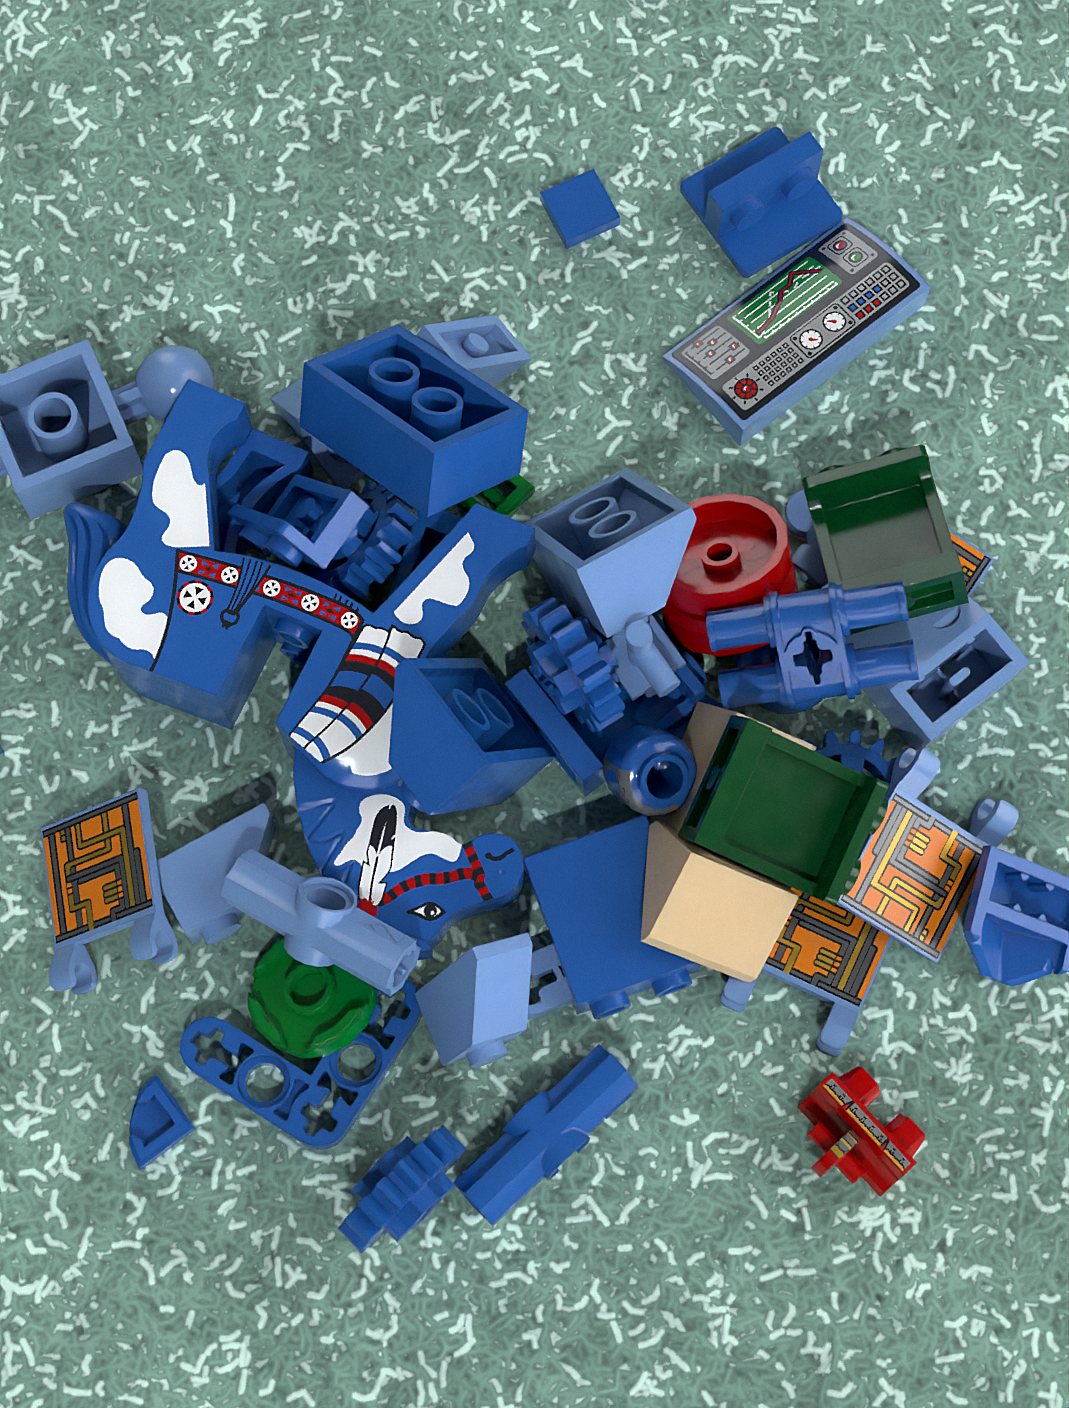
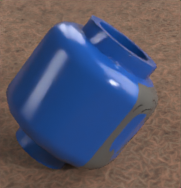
[603,725,697,816]

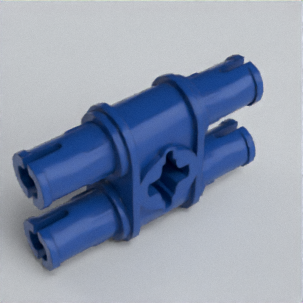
[706,580,919,709]

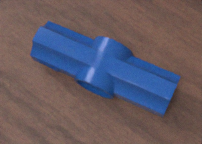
[453,1045,638,1227]

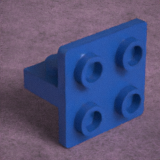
[680,127,843,278]

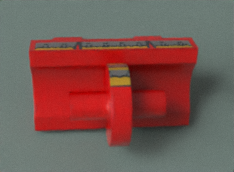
[798,1066,925,1197]

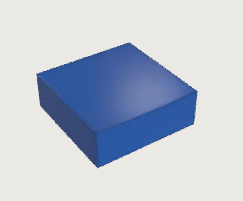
[540,169,620,249]

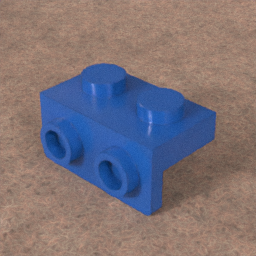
[227,474,369,569]

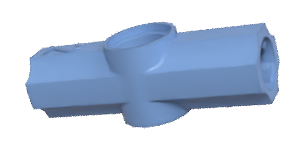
[220,848,421,996]

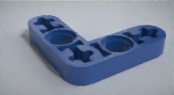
[180,980,422,1150]

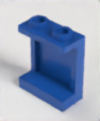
[504,612,708,797]
[523,815,701,1019]

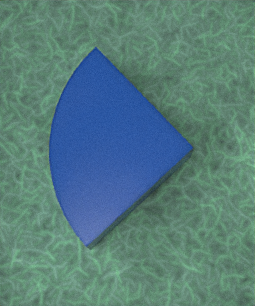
[129,1075,196,1169]

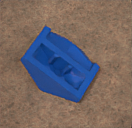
[963,845,1069,986]

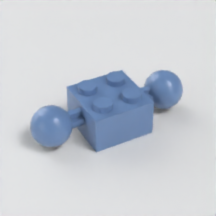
[0,339,215,520]

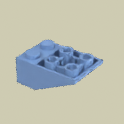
[821,583,1030,751]

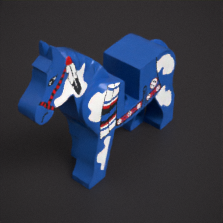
[63,379,536,992]

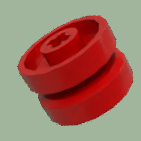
[661,493,798,657]

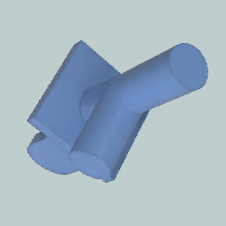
[604,614,686,701]

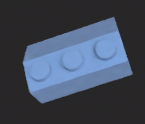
[523,467,697,638]

